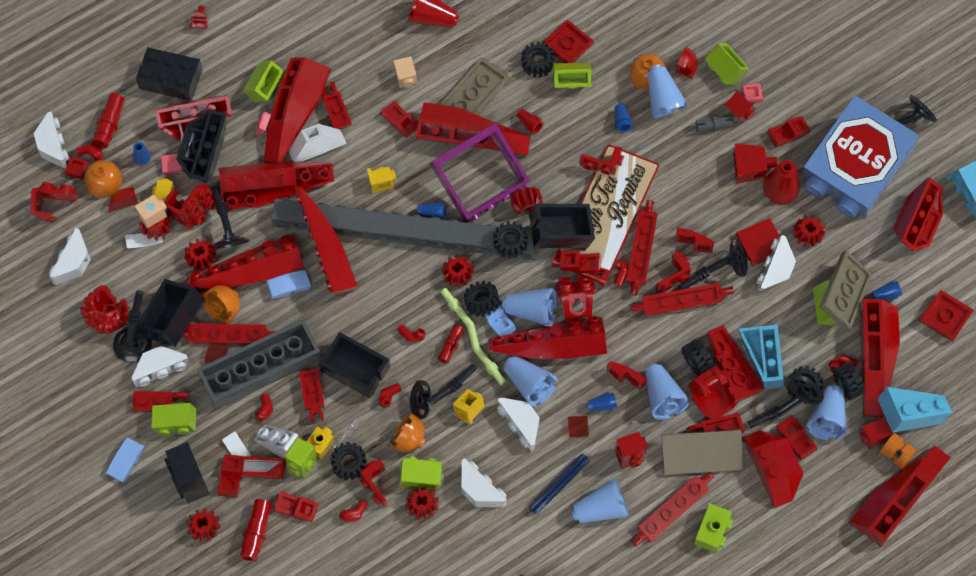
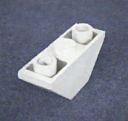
[34,112,69,168]
[288,124,346,162]
[49,228,91,285]
[756,235,796,291]
[132,346,190,387]
[497,398,539,452]
[254,424,299,458]
[461,458,507,507]

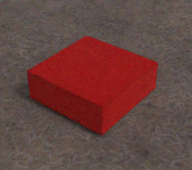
[64,156,90,180]

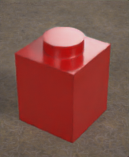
[724,91,756,122]
[859,417,893,450]

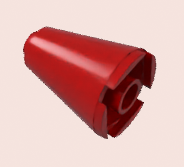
[407,0,459,28]
[763,160,800,205]

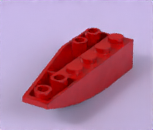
[263,57,331,163]
[416,102,531,156]
[219,162,334,210]
[295,187,359,297]
[187,234,305,288]
[859,299,900,417]
[488,316,608,359]
[849,446,951,547]

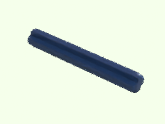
[529,454,589,515]

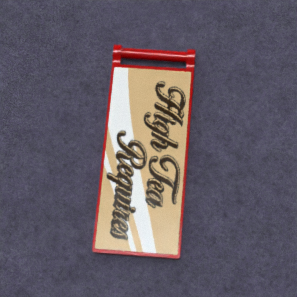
[551,144,659,287]

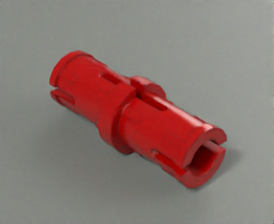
[438,324,465,364]

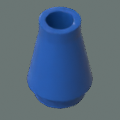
[614,104,633,132]
[133,142,151,165]
[418,202,446,219]
[872,281,902,300]
[587,392,617,412]

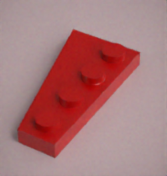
[706,325,765,404]

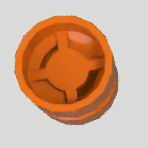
[879,433,918,469]

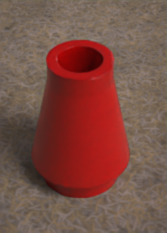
[516,109,543,134]

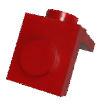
[579,146,624,175]
[655,251,691,293]
[360,458,387,508]

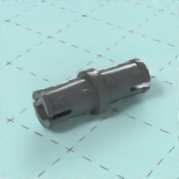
[695,115,734,132]

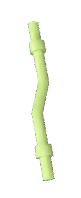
[440,288,507,386]

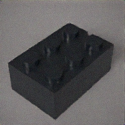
[136,47,203,101]
[529,204,595,248]
[136,279,204,347]
[319,332,390,399]
[164,442,210,504]

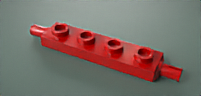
[626,200,658,296]
[631,283,734,316]
[182,323,276,345]
[631,471,715,547]

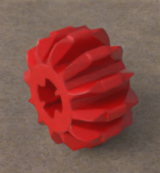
[511,187,543,214]
[139,213,172,241]
[793,215,826,248]
[184,238,217,271]
[441,254,474,288]
[405,486,439,521]
[186,508,221,543]

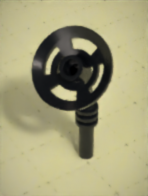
[896,95,938,125]
[212,185,250,249]
[678,239,748,290]
[113,290,152,363]
[410,363,477,420]
[747,374,824,429]

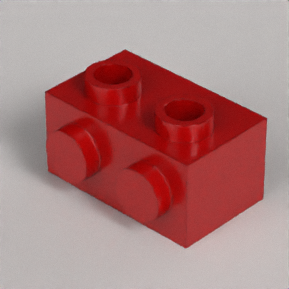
[614,432,648,469]

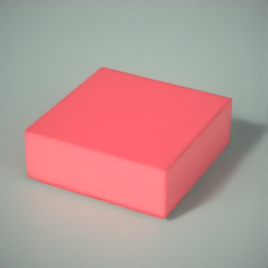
[741,83,763,104]
[254,112,271,136]
[161,153,182,175]

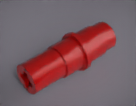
[92,93,125,149]
[239,499,272,562]

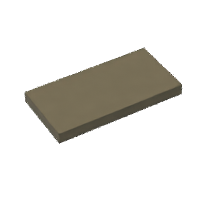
[439,57,510,115]
[819,250,872,331]
[661,430,743,475]

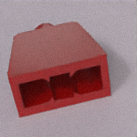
[733,143,777,184]

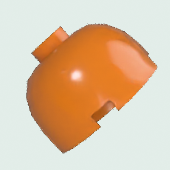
[629,53,665,91]
[84,160,123,198]
[202,285,240,324]
[389,413,426,453]

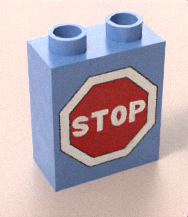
[803,95,919,218]

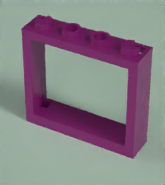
[429,123,530,221]

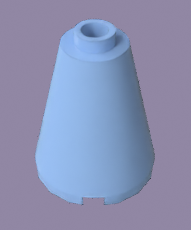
[648,64,688,118]
[502,288,557,326]
[504,356,558,407]
[645,364,689,420]
[806,384,846,441]
[571,479,629,523]

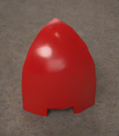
[675,47,698,79]
[108,186,138,212]

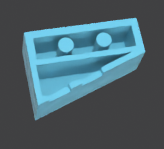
[945,160,976,219]
[739,325,784,389]
[877,387,952,433]

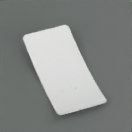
[125,233,163,248]
[222,432,251,456]

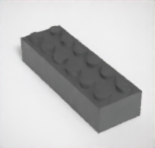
[197,319,322,410]

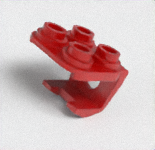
[31,182,79,222]
[165,183,216,230]
[555,275,595,319]
[688,365,738,419]

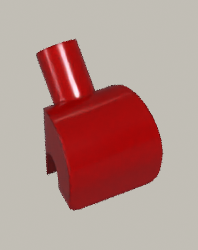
[190,5,208,29]

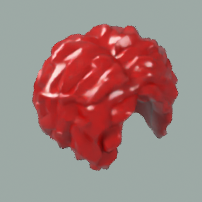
[80,285,129,334]

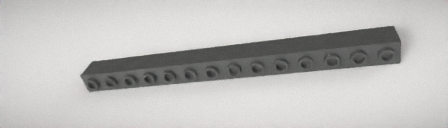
[271,198,537,261]

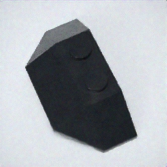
[176,110,227,182]

